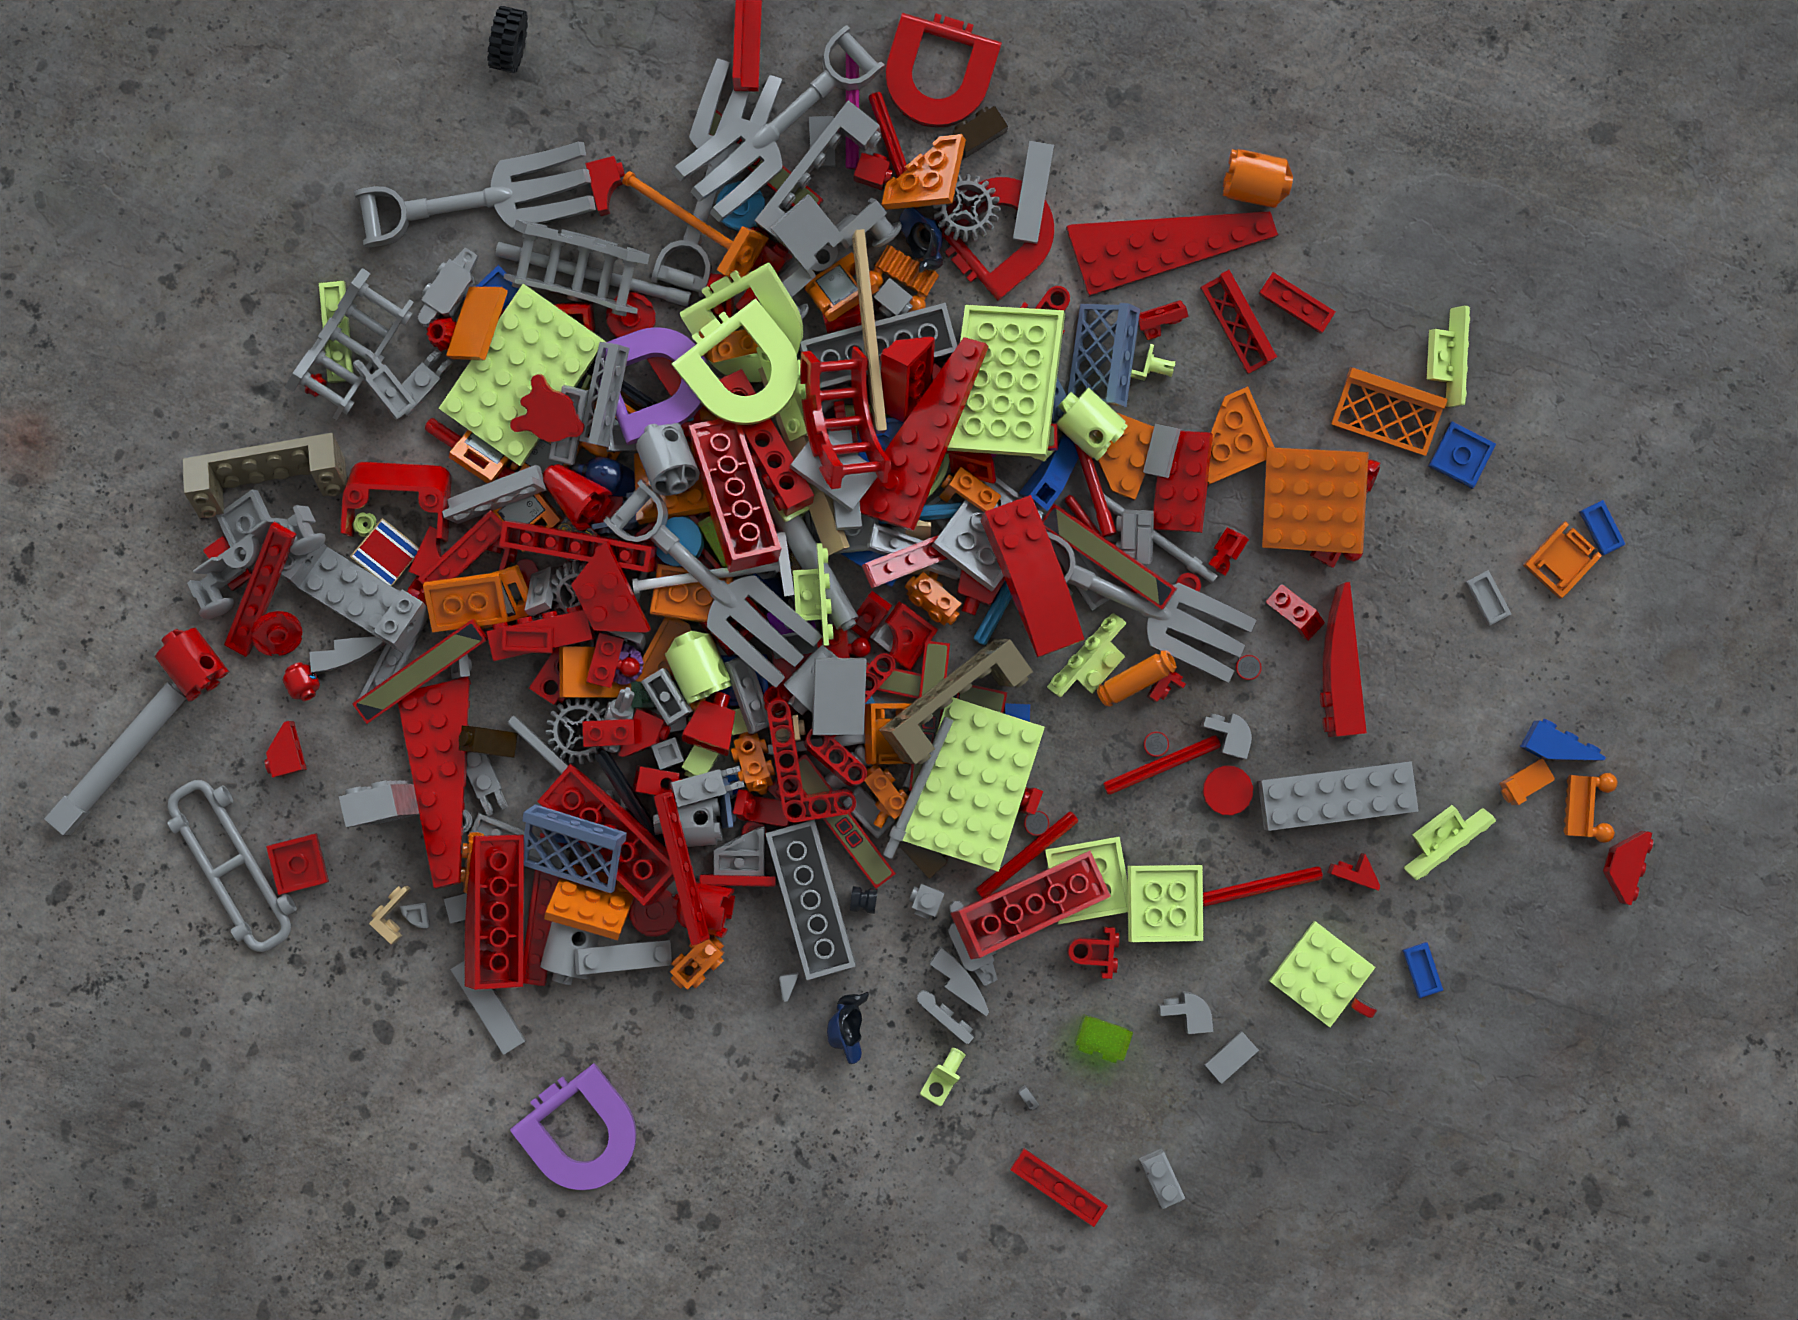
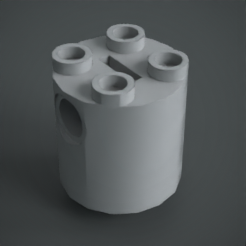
[636,423,700,496]
[784,645,838,716]
[653,797,723,849]
[540,922,600,985]

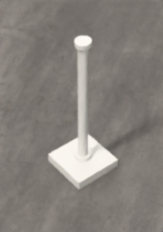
[632,532,794,596]

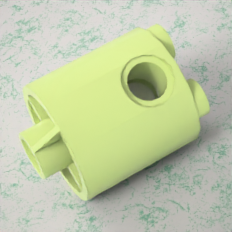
[1055,387,1128,461]
[665,631,732,704]

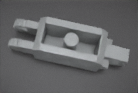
[418,248,479,327]
[948,900,998,986]

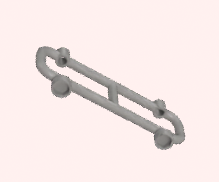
[167,780,297,952]

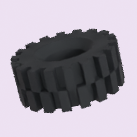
[487,6,528,73]

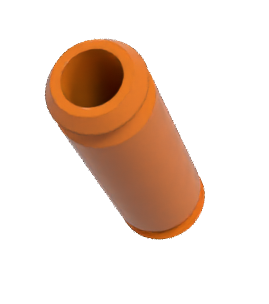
[1097,650,1177,706]

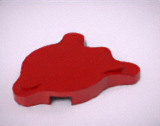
[510,374,585,442]

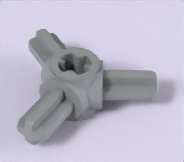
[604,687,635,753]

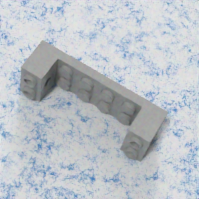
[755,100,881,246]
[280,544,429,654]

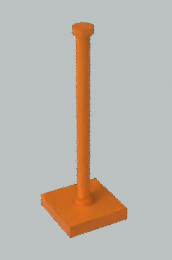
[622,171,769,277]

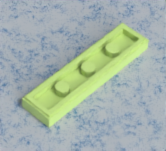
[319,281,354,383]

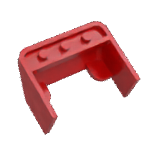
[341,462,452,542]

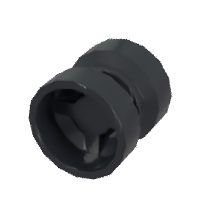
[850,886,878,914]

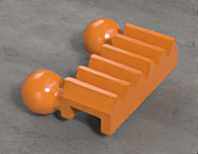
[869,245,939,312]
[1563,773,1618,843]

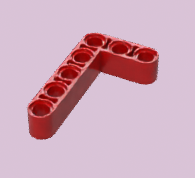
[804,653,895,787]
[767,697,856,822]

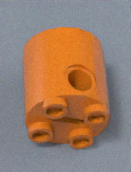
[1223,149,1293,208]

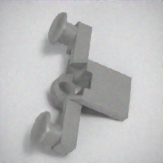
[770,194,902,319]
[187,490,326,619]

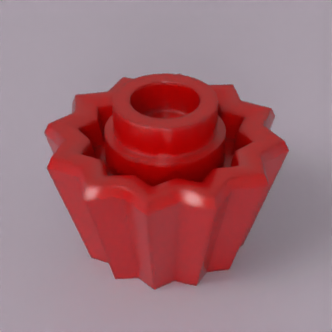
[426,317,457,351]

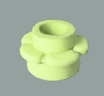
[353,512,377,537]

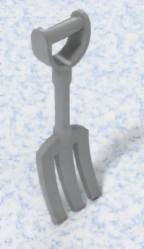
[671,25,885,222]
[651,58,782,298]
[354,141,596,247]
[603,479,823,687]
[1046,531,1256,683]

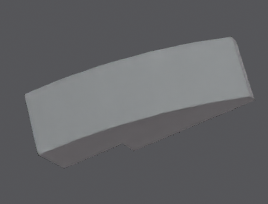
[309,636,386,673]
[930,947,989,1016]

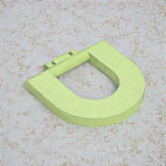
[680,263,803,382]
[672,299,798,425]

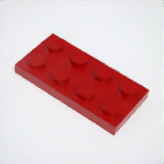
[1153,431,1213,533]

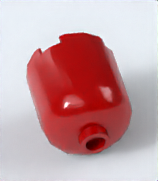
[673,882,735,938]

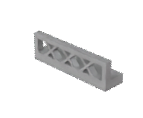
[579,342,630,447]
[442,465,546,524]

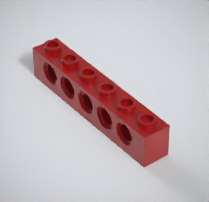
[719,369,815,517]
[499,520,658,572]

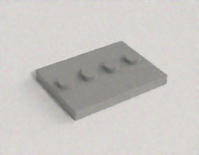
[932,477,1046,592]

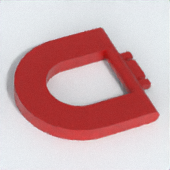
[886,13,1002,128]
[934,177,1054,301]

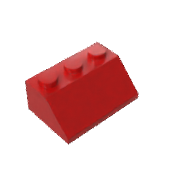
[880,337,935,422]

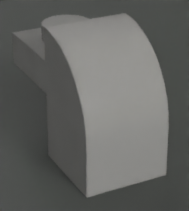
[1201,713,1252,759]
[1158,992,1213,1034]

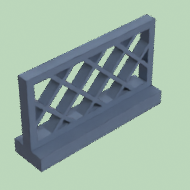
[1068,303,1140,407]
[523,804,627,893]

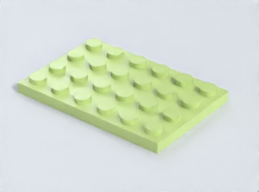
[439,284,606,466]
[947,305,1065,457]
[902,697,1045,872]

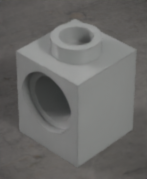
[651,737,685,770]

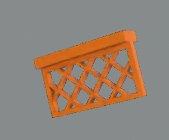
[1331,367,1448,456]

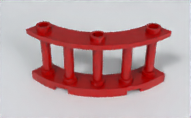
[800,347,891,489]

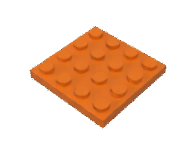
[1262,447,1368,554]

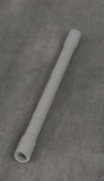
[495,242,692,307]

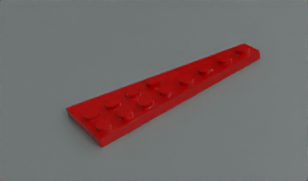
[1066,211,1278,297]
[859,337,989,531]
[398,677,471,889]

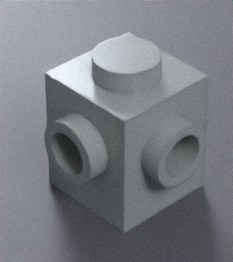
[909,883,945,919]

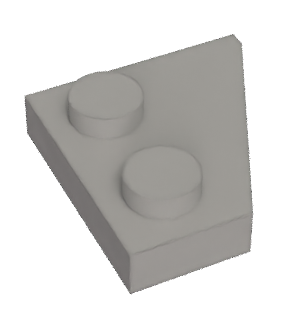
[714,826,765,876]

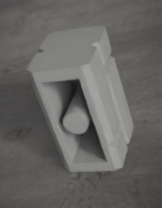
[1116,510,1154,564]
[641,668,693,725]
[1139,1148,1185,1209]

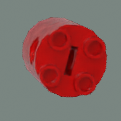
[155,627,229,702]

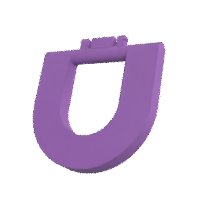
[594,327,706,445]
[510,1063,636,1190]

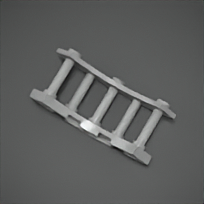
[504,219,650,316]
[285,268,414,421]

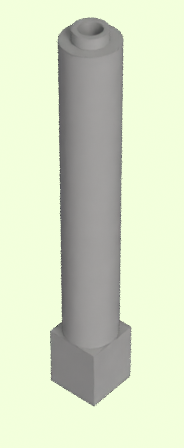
[756,461,858,631]
[44,682,186,835]

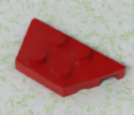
[571,541,651,633]

